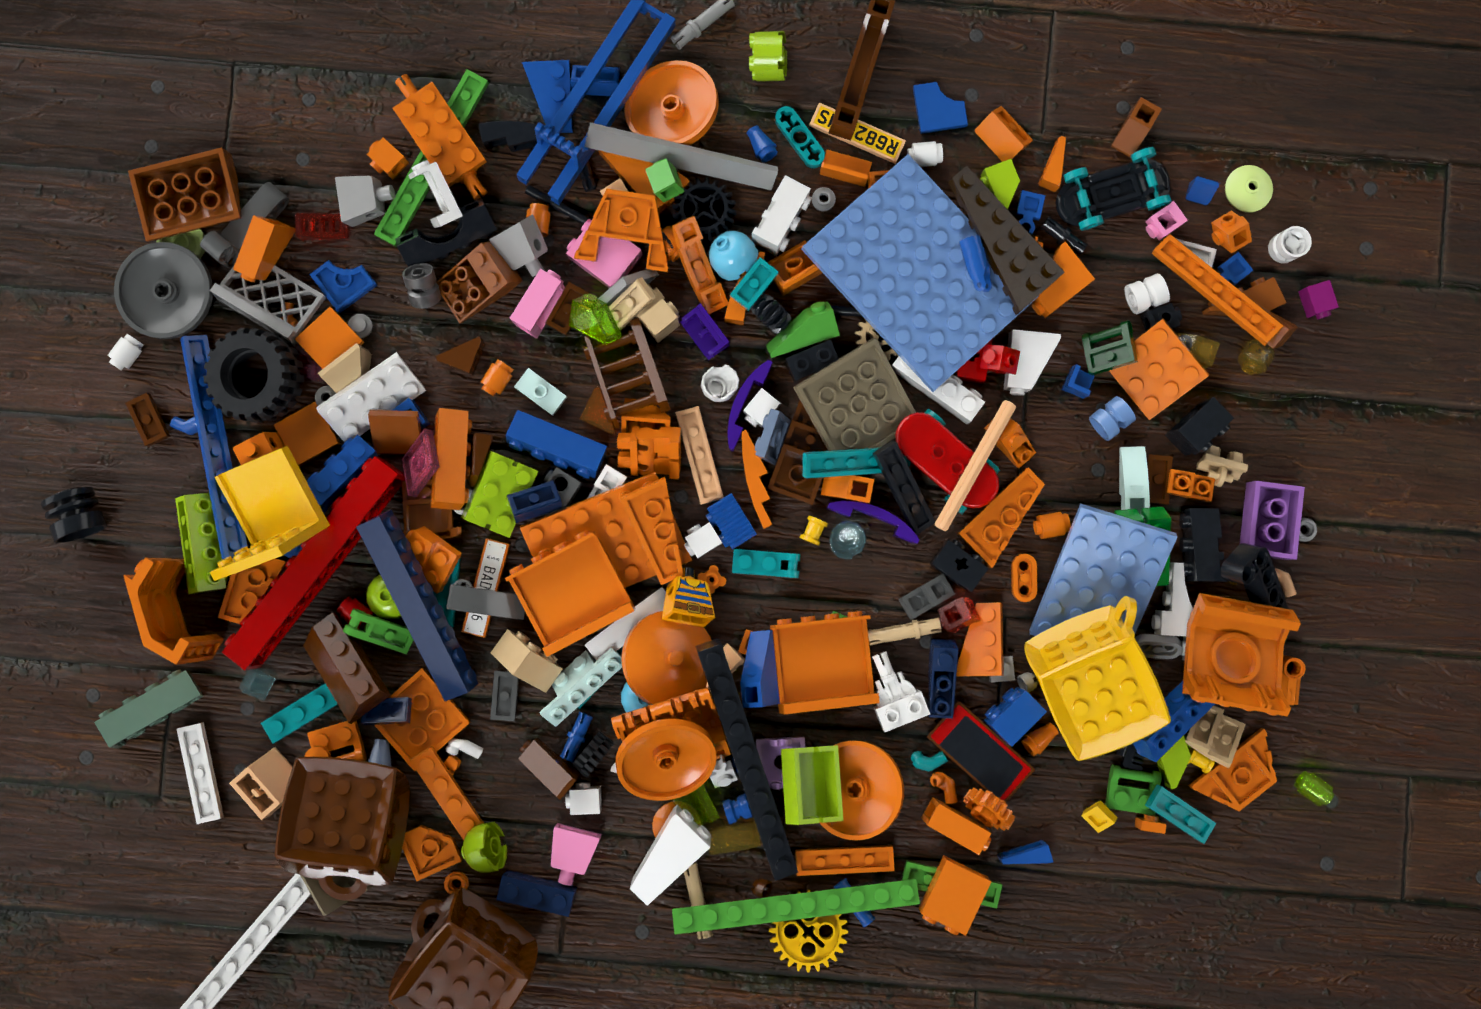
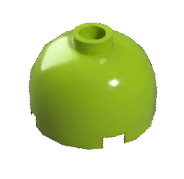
[366,575,402,620]
[461,822,507,873]

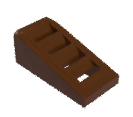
[468,433,493,487]

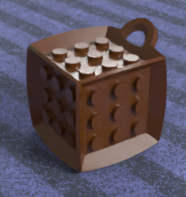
[275,757,410,900]
[388,887,538,1009]

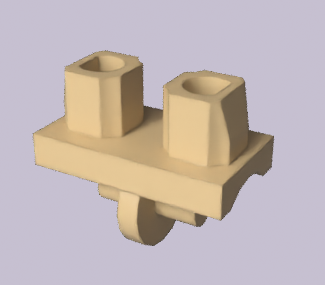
[1196,445,1248,487]

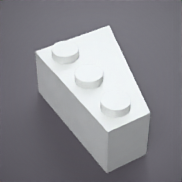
[752,175,812,257]

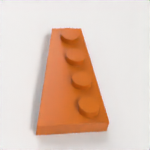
[958,467,1045,568]

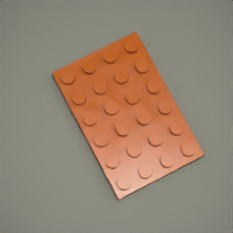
[520,471,692,588]

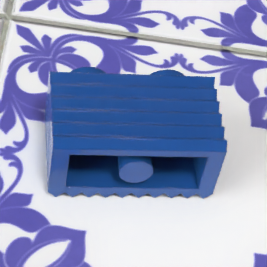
[706,493,757,550]

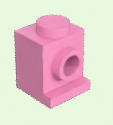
[1146,201,1188,241]

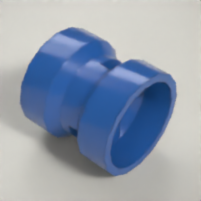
[722,794,753,825]

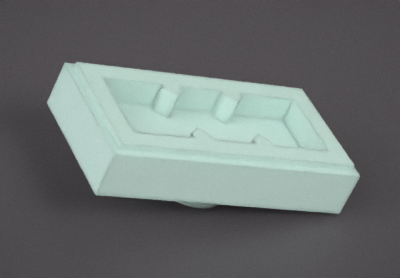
[514,368,567,416]

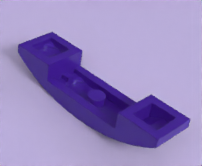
[728,360,772,452]
[826,501,920,544]

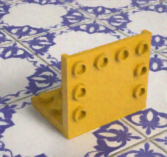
[210,446,330,581]

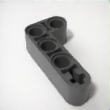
[200,182,289,268]

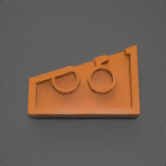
[956,602,1004,677]

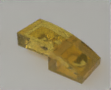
[708,821,761,855]

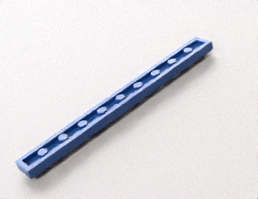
[180,335,249,569]

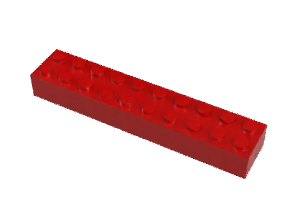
[222,456,409,670]

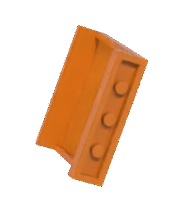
[505,530,636,657]
[770,611,880,714]

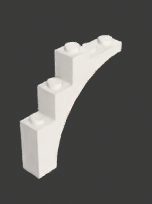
[1151,562,1193,660]

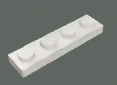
[177,722,224,824]

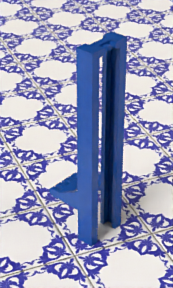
[517,0,676,205]

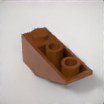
[1202,277,1287,316]

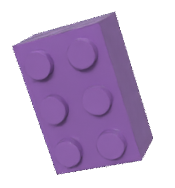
[1239,481,1305,560]

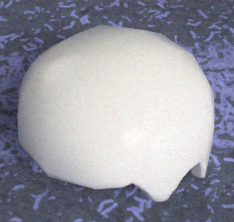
[701,365,739,402]

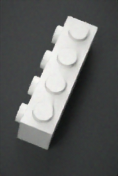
[891,356,985,424]

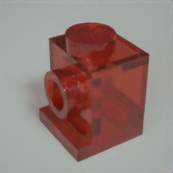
[938,596,981,633]

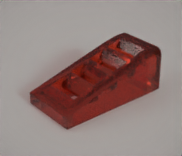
[295,213,348,240]

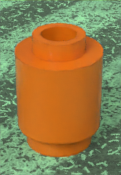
[526,203,551,237]
[480,359,514,396]
[1033,512,1071,539]

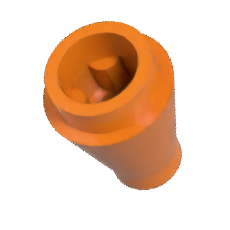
[1021,722,1059,756]

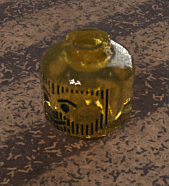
[1238,339,1275,375]

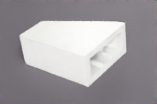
[1004,330,1061,395]

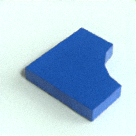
[913,82,968,134]
[309,260,378,313]

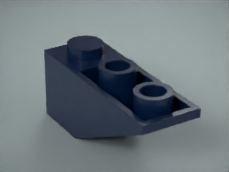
[928,639,958,718]

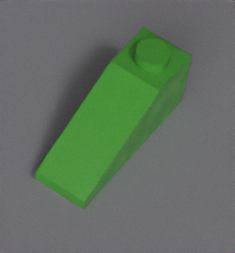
[766,301,840,358]

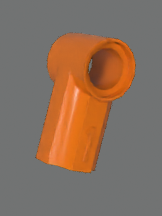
[1281,655,1306,705]

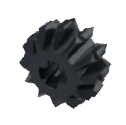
[751,294,791,334]

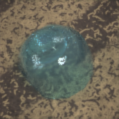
[829,521,866,560]

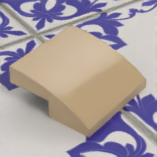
[1185,706,1245,768]

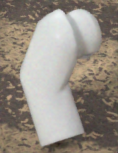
[446,738,483,759]

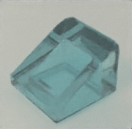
[239,669,275,701]

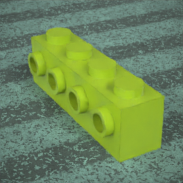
[175,493,228,594]

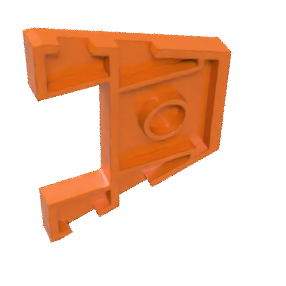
[574,189,669,273]

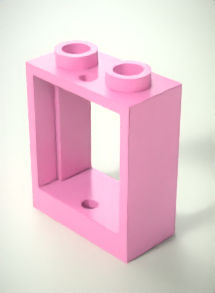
[510,269,565,339]

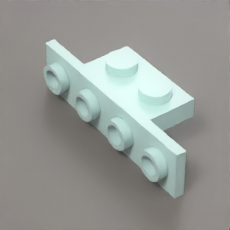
[539,647,622,727]

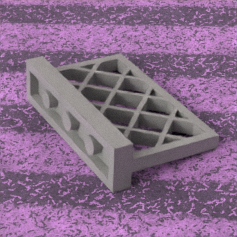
[210,266,326,347]

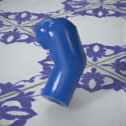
[170,416,198,435]

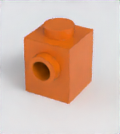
[367,137,409,180]

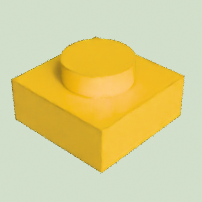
[1081,800,1118,833]

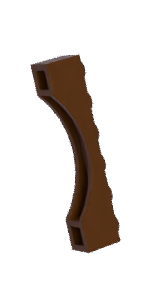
[828,0,896,141]

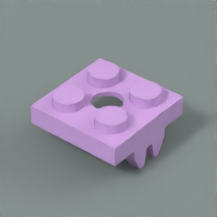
[756,737,805,790]

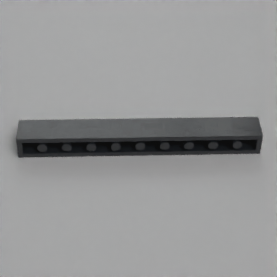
[695,638,798,881]

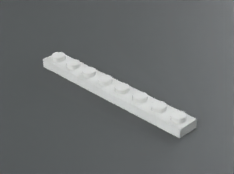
[180,874,311,1009]

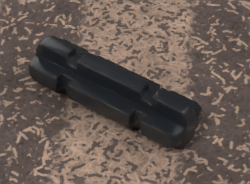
[575,145,597,192]

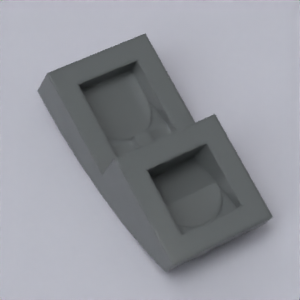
[898,574,955,620]

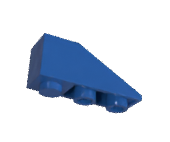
[740,630,780,708]

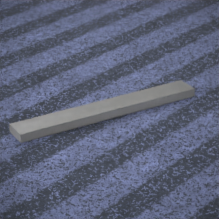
[585,122,778,190]

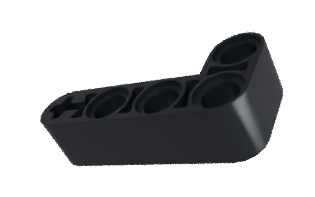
[1220,543,1288,609]

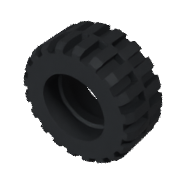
[203,328,305,423]

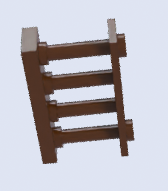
[583,318,671,429]

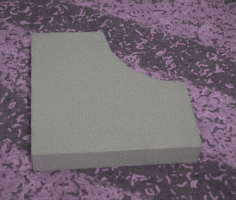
[596,269,659,308]

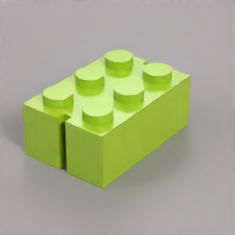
[461,451,538,538]
[781,745,844,825]

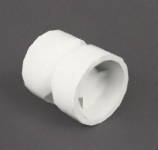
[1268,226,1312,263]
[1124,273,1170,315]

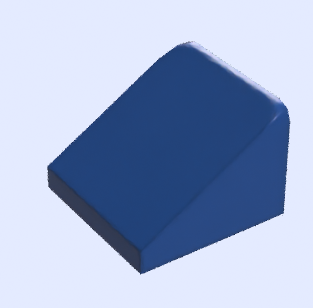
[1185,176,1220,205]

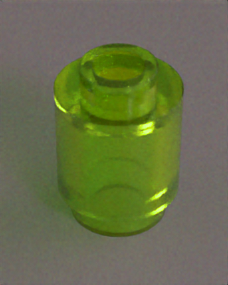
[1294,771,1334,806]

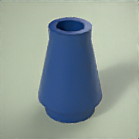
[747,125,778,163]

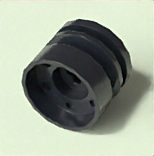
[41,487,107,543]

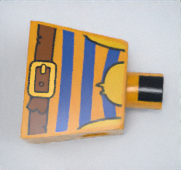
[662,567,715,627]

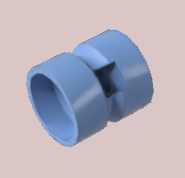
[1089,396,1136,441]

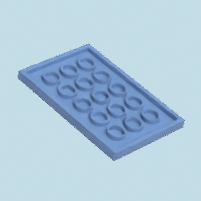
[1029,503,1177,636]

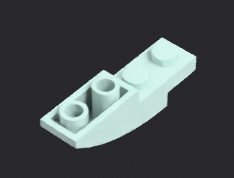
[1119,446,1150,523]

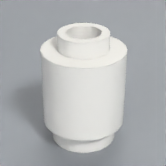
[907,141,943,167]
[107,334,143,371]

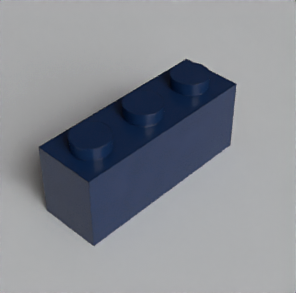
[497,870,577,917]

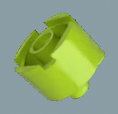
[749,31,787,82]

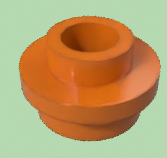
[444,871,469,894]

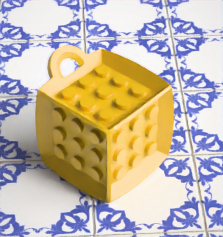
[1024,596,1171,761]

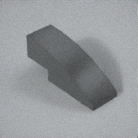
[446,584,525,620]

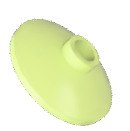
[1225,165,1273,213]

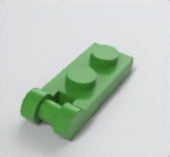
[343,608,413,654]

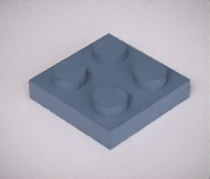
[755,409,791,465]

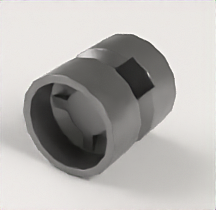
[402,263,441,309]

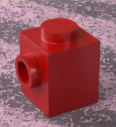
[980,344,1020,375]

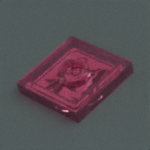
[402,429,440,497]

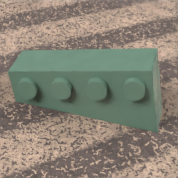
[94,669,204,749]

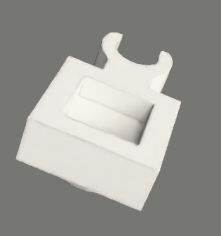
[710,754,738,788]

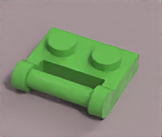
[1105,764,1162,816]

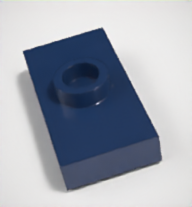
[361,697,412,725]

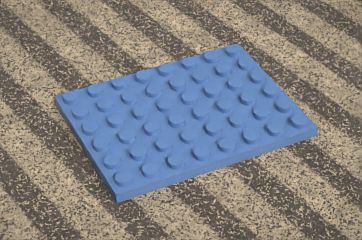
[801,154,1039,392]

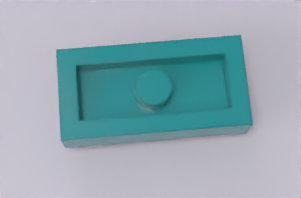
[730,257,779,311]

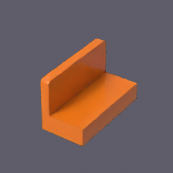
[975,106,1033,162]
[820,149,872,187]

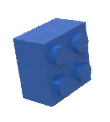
[983,687,1047,746]

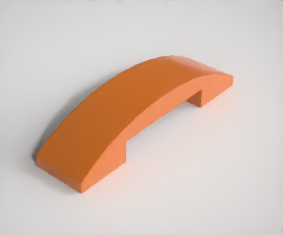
[672,216,728,314]

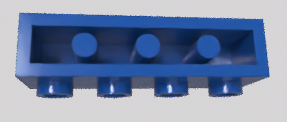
[506,410,607,479]
[307,435,378,512]
[1133,681,1215,762]

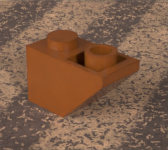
[1110,97,1162,158]

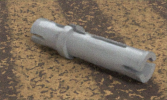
[671,0,735,50]

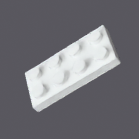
[316,352,426,442]

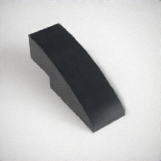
[478,121,537,153]

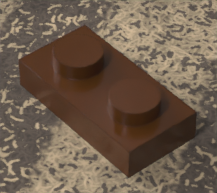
[545,282,590,336]
[125,393,170,447]
[1146,454,1173,505]

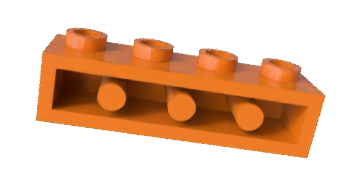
[431,408,472,510]

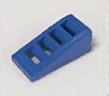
[997,840,1053,864]

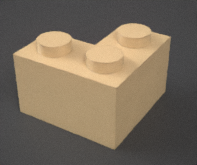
[636,284,680,343]
[491,629,563,693]

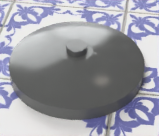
[114,242,213,339]

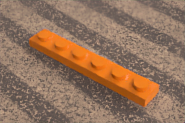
[1152,233,1283,346]

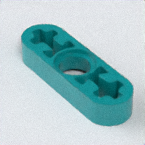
[775,106,825,169]

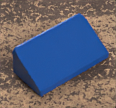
[570,65,620,96]

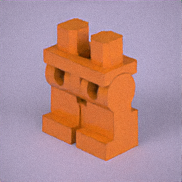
[617,426,681,479]

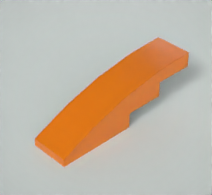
[742,430,772,530]

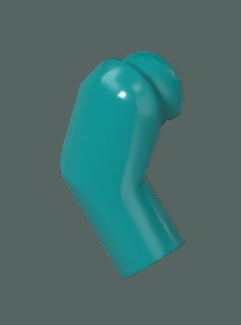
[911,751,948,772]

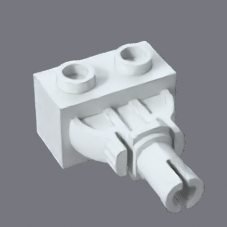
[872,651,930,732]

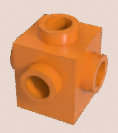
[1211,210,1252,253]

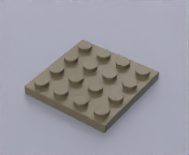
[793,338,916,451]

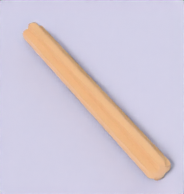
[935,400,1016,531]

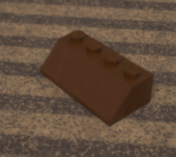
[303,612,391,724]

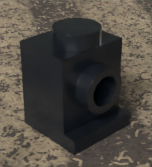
[1140,303,1182,331]

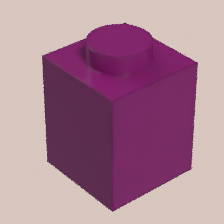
[1298,280,1339,320]

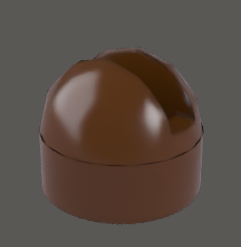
[751,878,772,898]

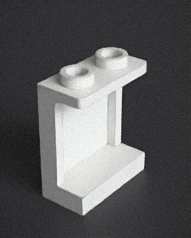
[408,160,463,228]

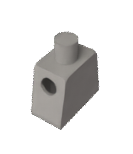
[335,176,395,227]
[489,214,548,277]

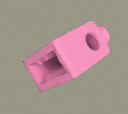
[551,823,602,885]

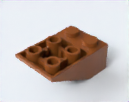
[436,242,523,323]

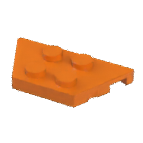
[1188,728,1277,811]

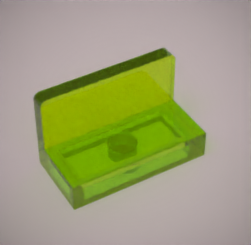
[672,785,720,826]

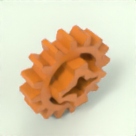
[963,788,1015,831]

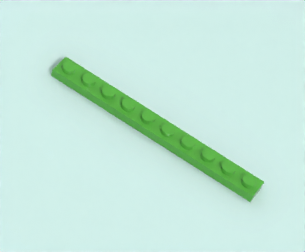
[672,879,920,935]

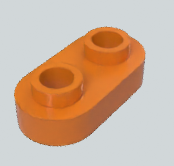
[1011,554,1037,602]

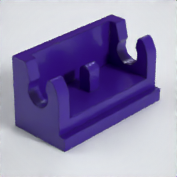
[680,303,729,361]

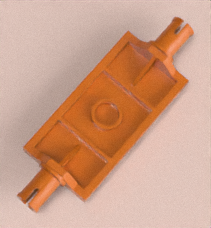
[393,74,487,200]

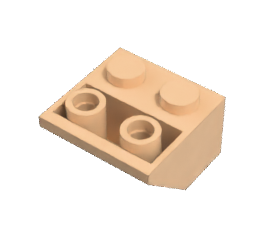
[229,747,293,820]

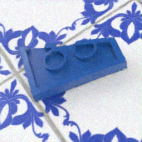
[522,60,573,133]

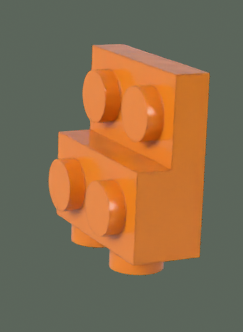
[405,526,462,594]

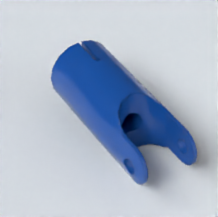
[959,235,992,292]

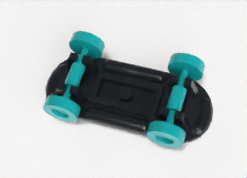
[1055,147,1172,231]

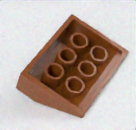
[128,147,241,242]

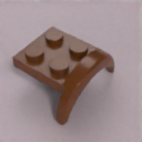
[402,479,462,540]

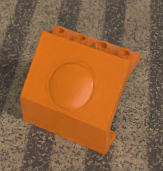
[123,557,224,665]
[1182,593,1301,717]

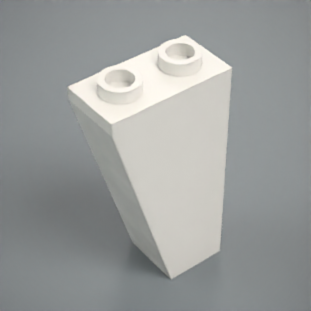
[630,805,711,906]

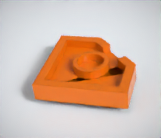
[402,825,463,881]

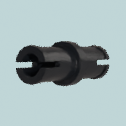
[1040,216,1088,256]

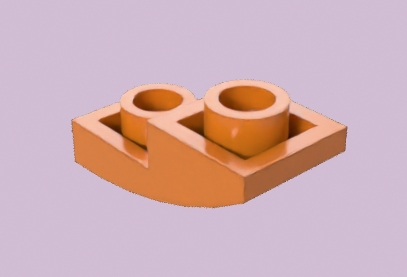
[1167,469,1215,502]

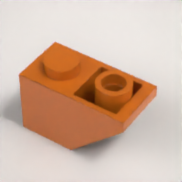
[984,418,1036,469]
[820,475,874,504]

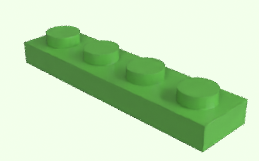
[901,860,1002,909]

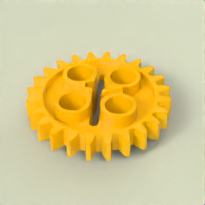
[769,889,848,973]

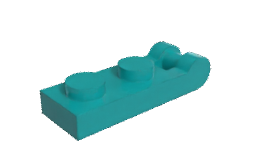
[732,549,801,578]

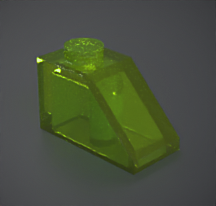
[569,294,621,344]

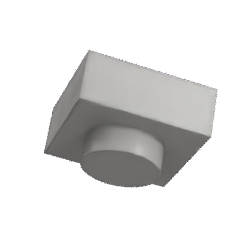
[989,656,1015,683]

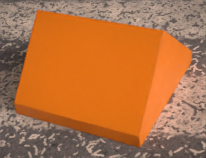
[767,240,822,296]

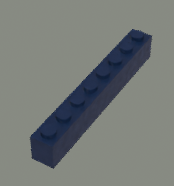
[356,510,479,701]

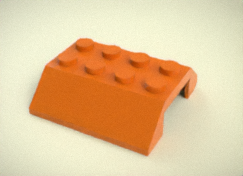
[611,687,731,759]

